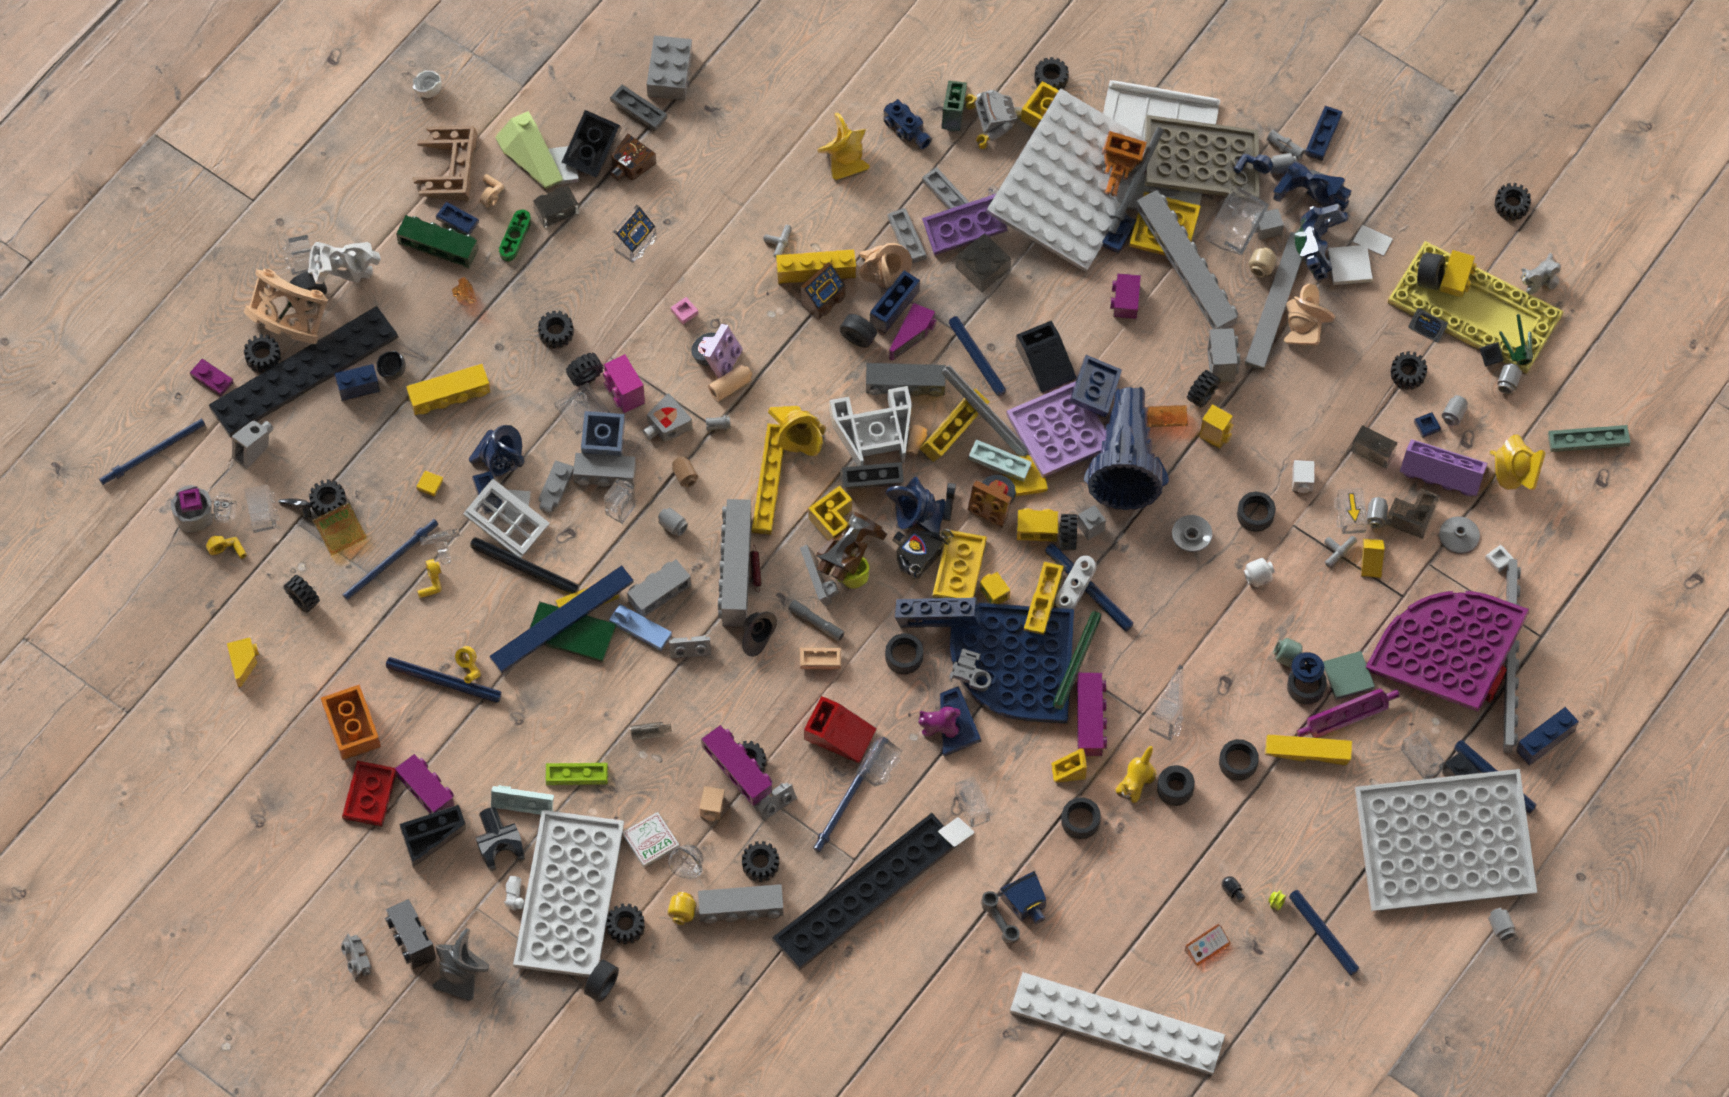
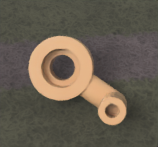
[480,174,504,207]

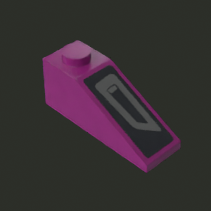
[889,303,937,361]

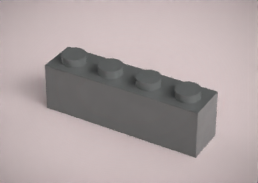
[866,363,946,397]

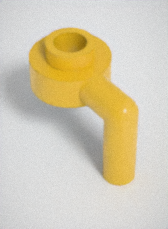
[206,536,247,559]
[417,559,442,598]
[455,646,481,683]

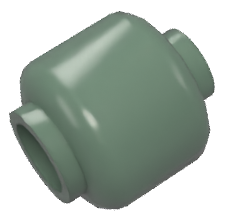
[1273,638,1303,668]

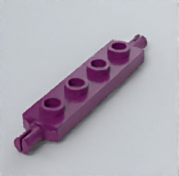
[1296,688,1400,738]

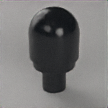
[1221,876,1245,902]

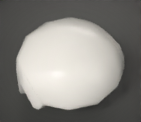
[412,70,442,98]

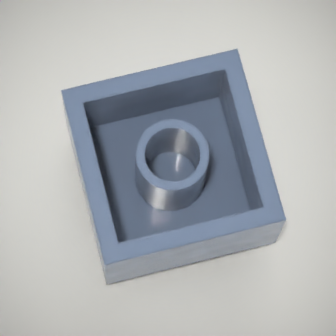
[581,411,625,456]

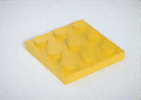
[1129,192,1201,256]

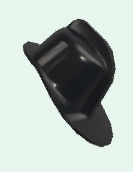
[742,611,777,657]

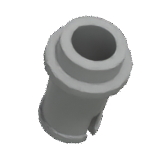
[706,415,731,431]

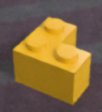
[808,486,852,544]

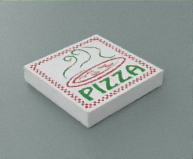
[622,812,679,868]

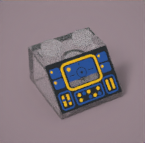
[613,205,657,263]

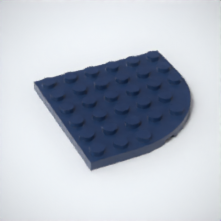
[950,603,1074,724]

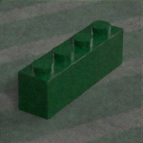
[396,215,479,268]

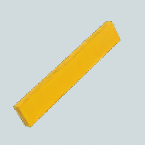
[752,423,784,535]

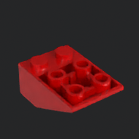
[804,696,877,764]

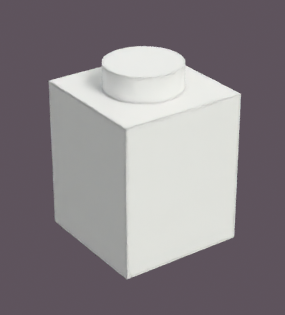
[1292,460,1314,493]

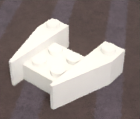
[829,386,912,466]

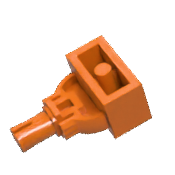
[1101,131,1147,196]

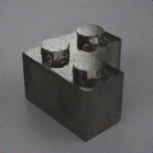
[1386,488,1440,539]

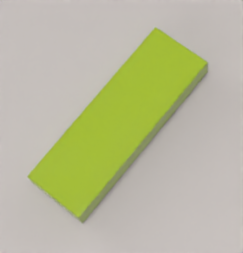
[545,763,608,785]

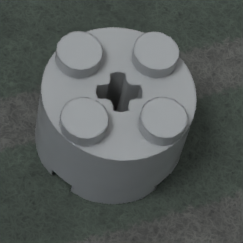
[171,485,214,533]

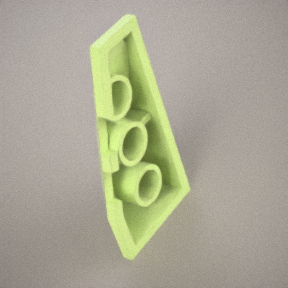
[495,111,563,189]

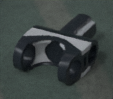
[475,807,525,872]

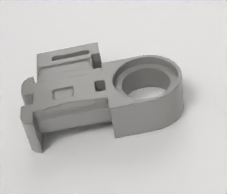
[949,649,991,691]

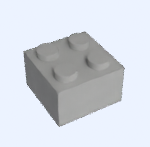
[1207,328,1240,383]

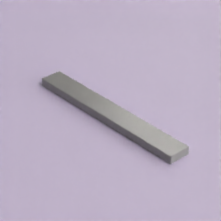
[1245,232,1302,370]

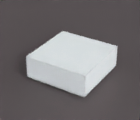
[1485,545,1514,573]

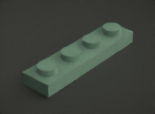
[1547,425,1631,452]

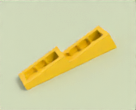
[1024,562,1063,635]
[1265,734,1352,766]

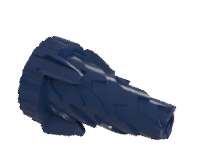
[1084,386,1169,510]

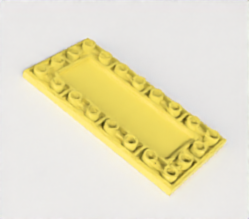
[1388,241,1564,374]

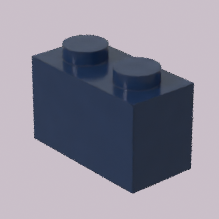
[335,364,380,401]

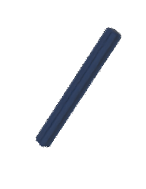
[949,316,1006,396]
[1454,740,1537,813]
[1289,890,1359,976]

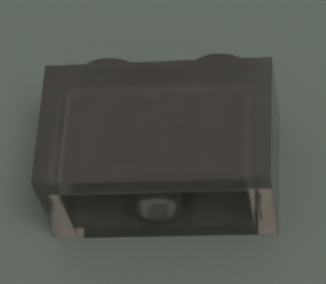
[533,185,579,228]
[1351,425,1398,469]

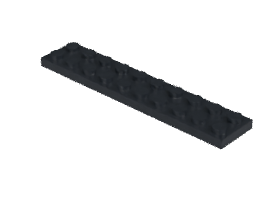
[209,306,398,437]
[772,812,959,970]

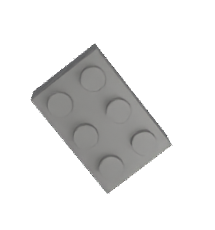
[647,36,693,100]

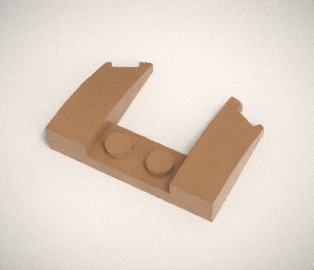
[412,126,478,200]

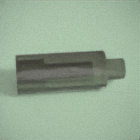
[630,721,672,740]

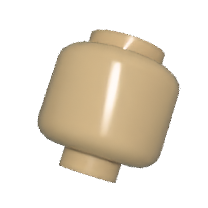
[1248,247,1277,277]

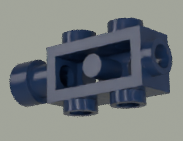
[883,99,932,149]

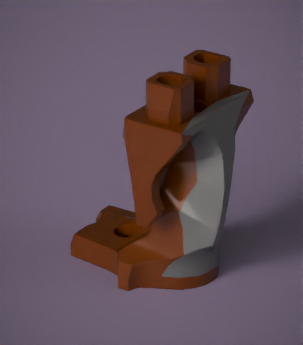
[816,511,888,582]

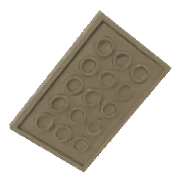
[1145,115,1259,201]

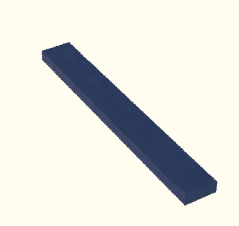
[489,565,634,674]

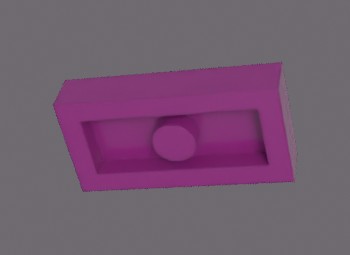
[190,358,234,396]

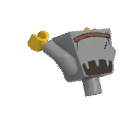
[965,90,1022,149]

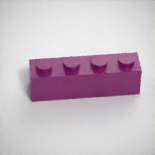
[1077,673,1107,756]
[701,725,773,806]

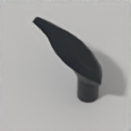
[278,498,312,518]

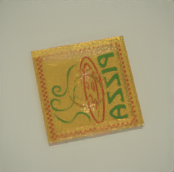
[313,503,367,556]

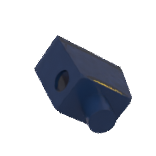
[999,871,1047,924]

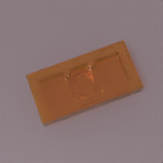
[1147,405,1188,427]

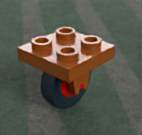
[967,475,1016,527]

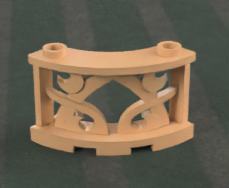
[244,269,328,344]

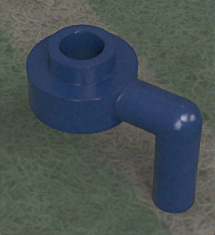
[1233,154,1273,174]

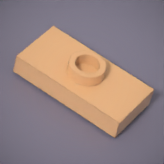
[800,648,841,669]

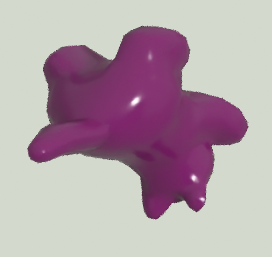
[918,707,961,738]

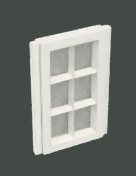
[463,479,550,557]

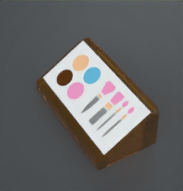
[1184,924,1231,966]

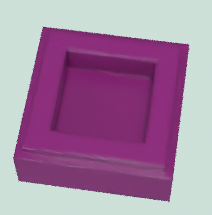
[179,488,202,513]

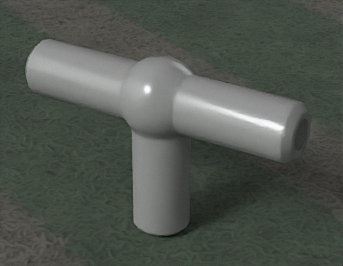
[763,225,792,258]
[1324,536,1357,567]

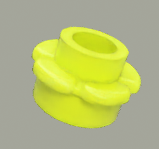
[1268,890,1286,910]

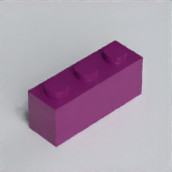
[395,754,454,814]

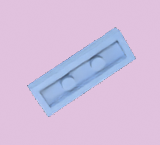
[609,604,672,651]

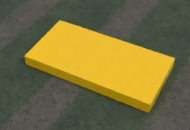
[932,530,987,598]

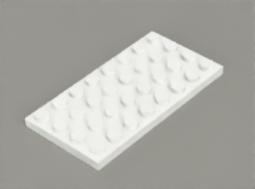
[513,810,624,977]

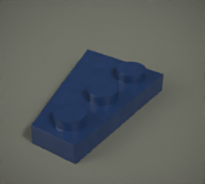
[940,686,982,757]

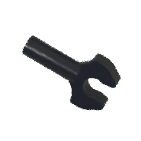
[943,483,956,521]

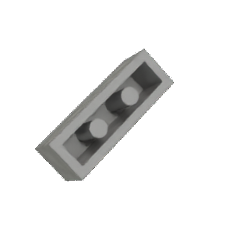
[573,453,636,488]
[627,559,691,617]

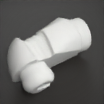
[504,876,524,911]

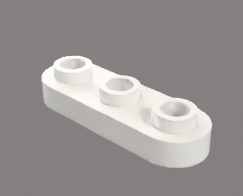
[1055,556,1096,609]

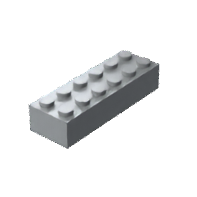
[718,499,752,627]

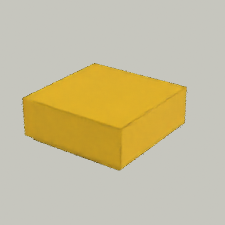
[416,471,443,497]

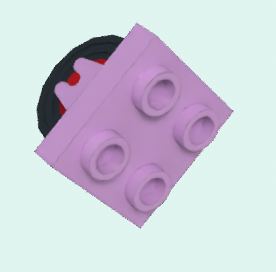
[691,324,743,379]

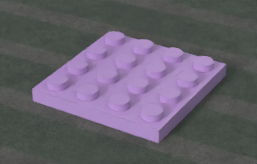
[1006,382,1106,478]

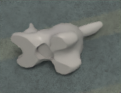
[1520,253,1561,295]

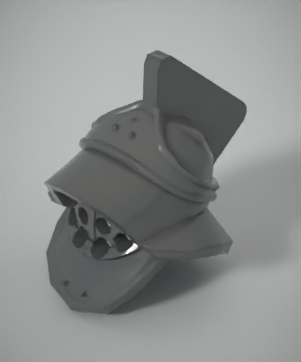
[432,928,490,1001]

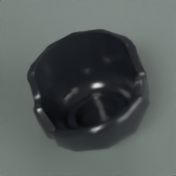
[376,350,406,380]

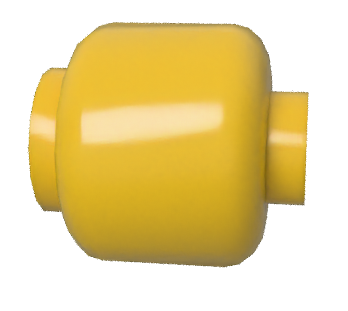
[667,892,697,925]

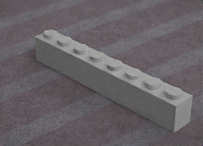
[1136,190,1238,329]

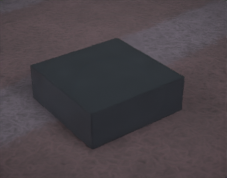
[1479,342,1505,367]

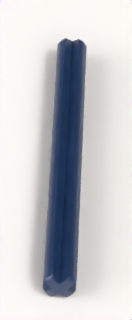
[1045,543,1134,631]
[386,657,502,703]

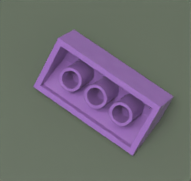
[1400,439,1488,496]

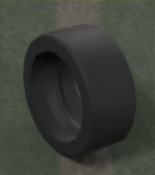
[1237,491,1276,532]
[885,633,924,674]
[1287,664,1327,704]
[1219,739,1259,781]
[1061,797,1101,839]
[584,960,619,1002]

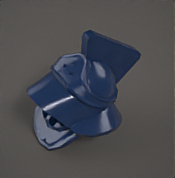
[469,425,525,477]
[886,477,945,532]

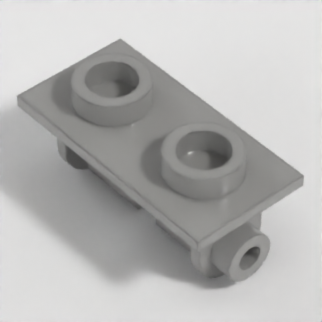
[669,635,711,658]
[753,783,797,821]
[341,934,372,980]

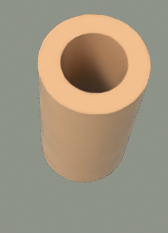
[708,365,753,402]

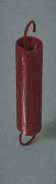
[750,545,762,592]

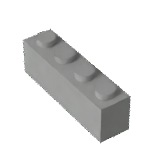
[698,885,784,923]

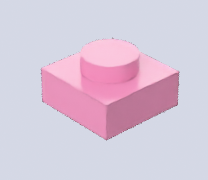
[671,297,698,324]

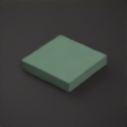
[1323,651,1375,700]

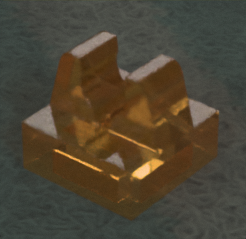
[452,277,477,304]

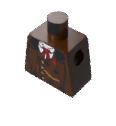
[610,133,656,181]

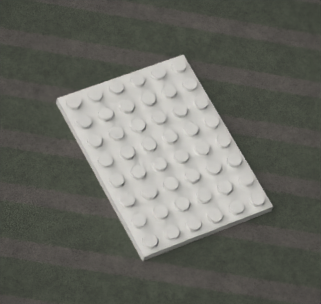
[986,88,1145,272]
[1355,769,1537,911]

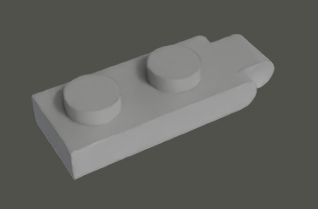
[539,460,574,513]

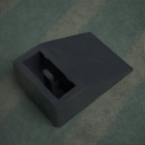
[1015,320,1077,393]

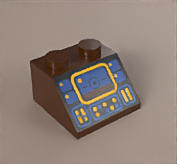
[801,262,846,320]

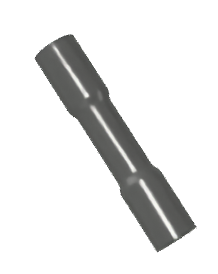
[788,599,845,642]

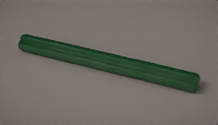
[1053,611,1102,710]

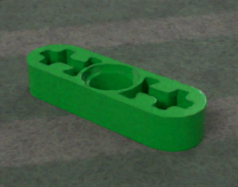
[499,209,531,261]

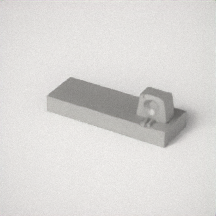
[800,545,839,606]

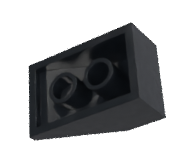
[561,110,622,178]

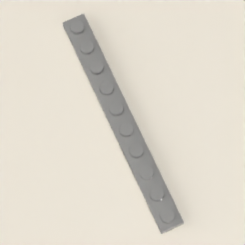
[1503,559,1521,753]

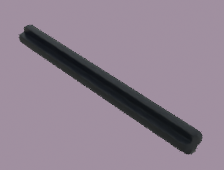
[470,537,579,594]

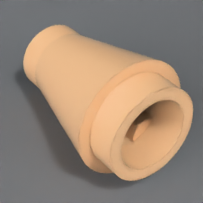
[906,425,928,456]

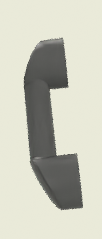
[981,891,1020,943]

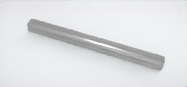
[941,365,1028,457]

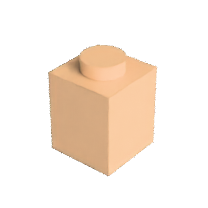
[700,786,725,821]

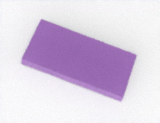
[922,194,1008,256]

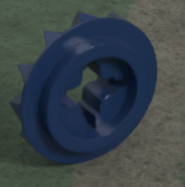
[1292,652,1324,683]

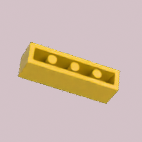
[776,249,856,284]
[406,364,491,415]
[919,388,990,462]

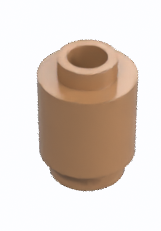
[672,456,698,487]

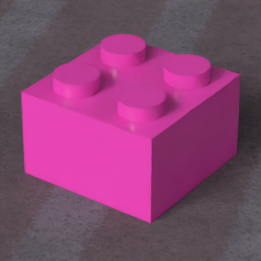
[603,354,645,413]

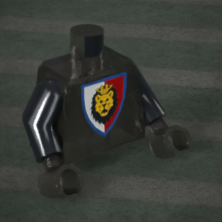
[892,529,954,580]

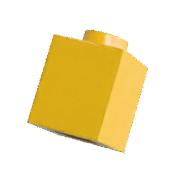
[980,572,1011,604]

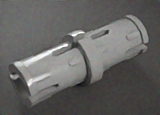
[1266,130,1305,160]

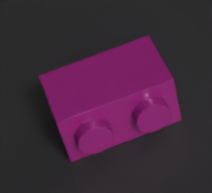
[1110,273,1141,319]

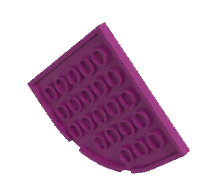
[1366,591,1529,712]

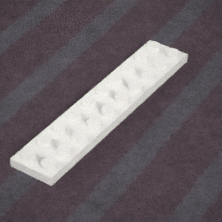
[1010,972,1225,1075]

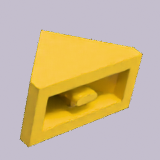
[1361,538,1385,578]
[1051,748,1087,783]

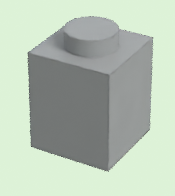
[1252,209,1284,240]
[1077,505,1106,540]

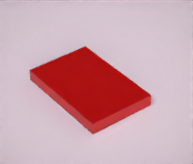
[342,760,396,827]

